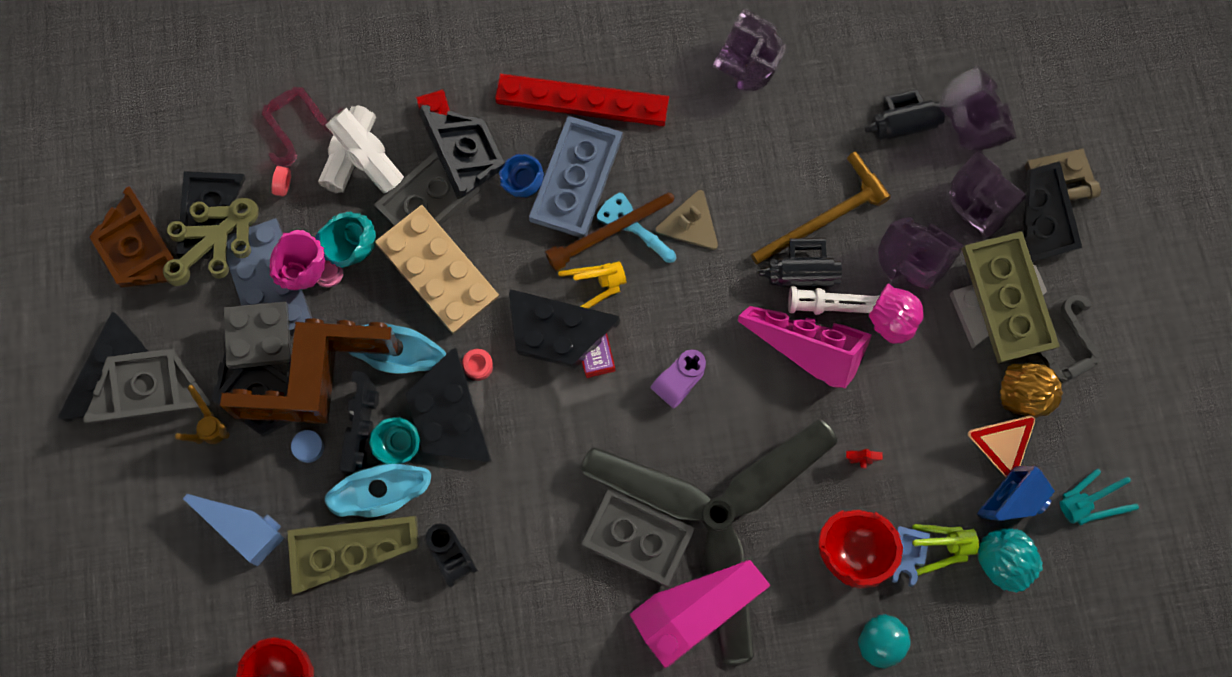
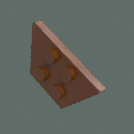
[89,186,180,288]

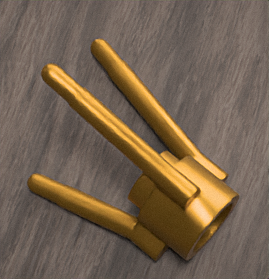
[175,385,230,444]

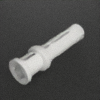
[788,286,880,315]

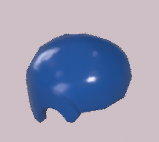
[499,154,544,198]

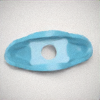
[349,323,446,373]
[325,464,431,518]

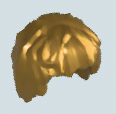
[1000,363,1063,418]

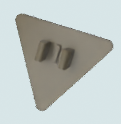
[655,190,718,250]

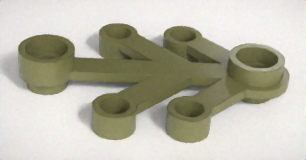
[163,198,259,286]

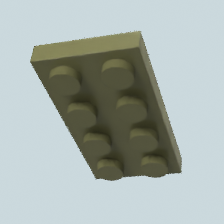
[961,231,1060,364]

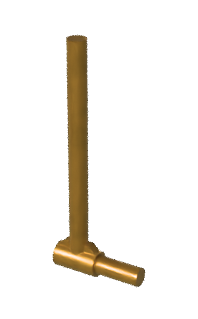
[751,152,891,264]

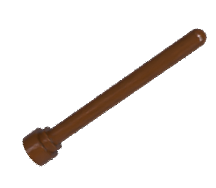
[544,192,675,272]

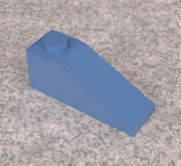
[183,494,284,566]

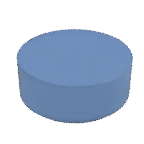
[291,430,324,463]

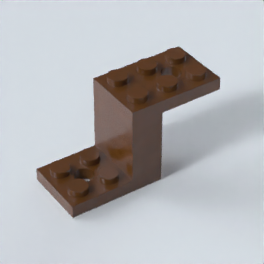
[220,318,398,424]

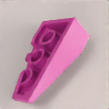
[738,306,872,388]
[630,560,771,668]

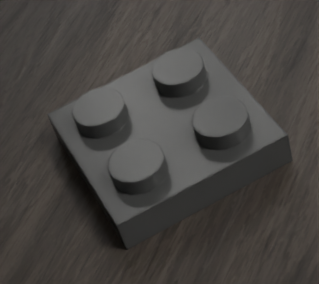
[224,301,291,369]

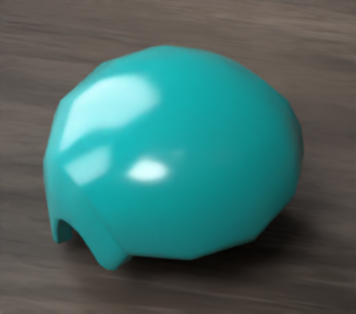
[369,418,420,464]
[858,614,911,669]

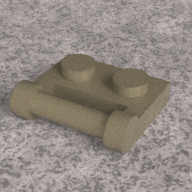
[1025,149,1101,200]

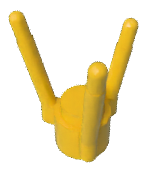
[558,261,626,309]

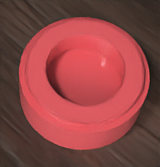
[272,166,291,197]
[462,349,493,381]

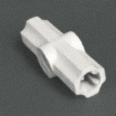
[318,105,376,193]
[326,108,404,194]

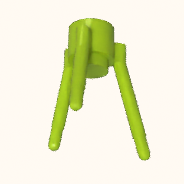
[912,524,979,576]

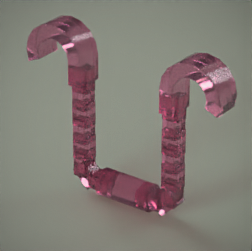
[262,87,343,167]

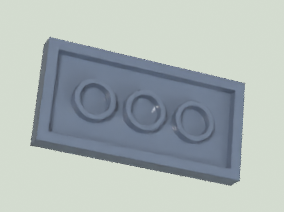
[529,116,623,238]
[226,218,312,335]

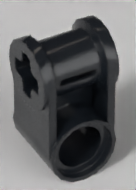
[425,523,478,588]

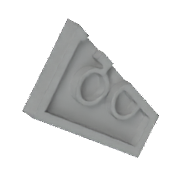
[950,265,1047,349]

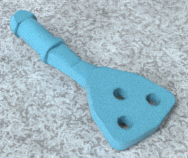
[596,193,676,263]

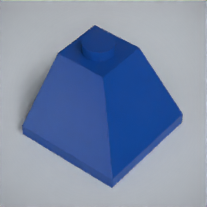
[977,466,1055,520]

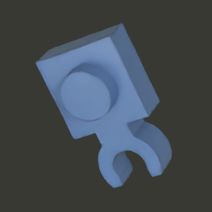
[891,526,930,587]

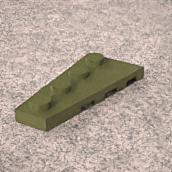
[287,516,419,595]

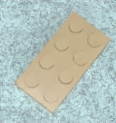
[375,205,499,334]

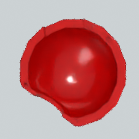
[819,510,903,588]
[236,637,314,677]

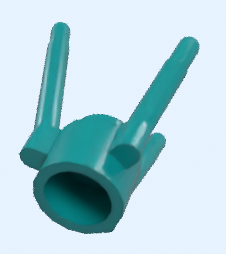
[1059,469,1139,526]

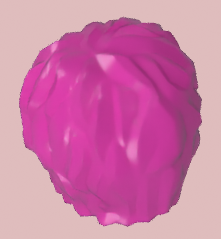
[269,230,325,291]
[868,284,923,344]

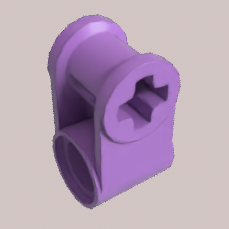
[651,349,706,409]

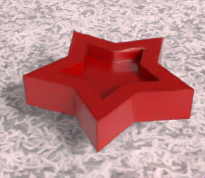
[846,449,883,469]

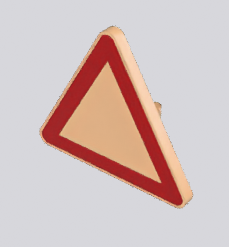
[968,416,1035,478]

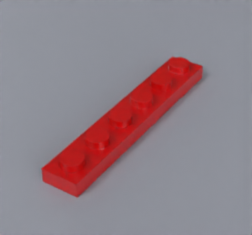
[495,73,669,127]

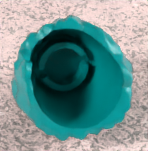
[315,211,376,268]
[978,528,1043,593]

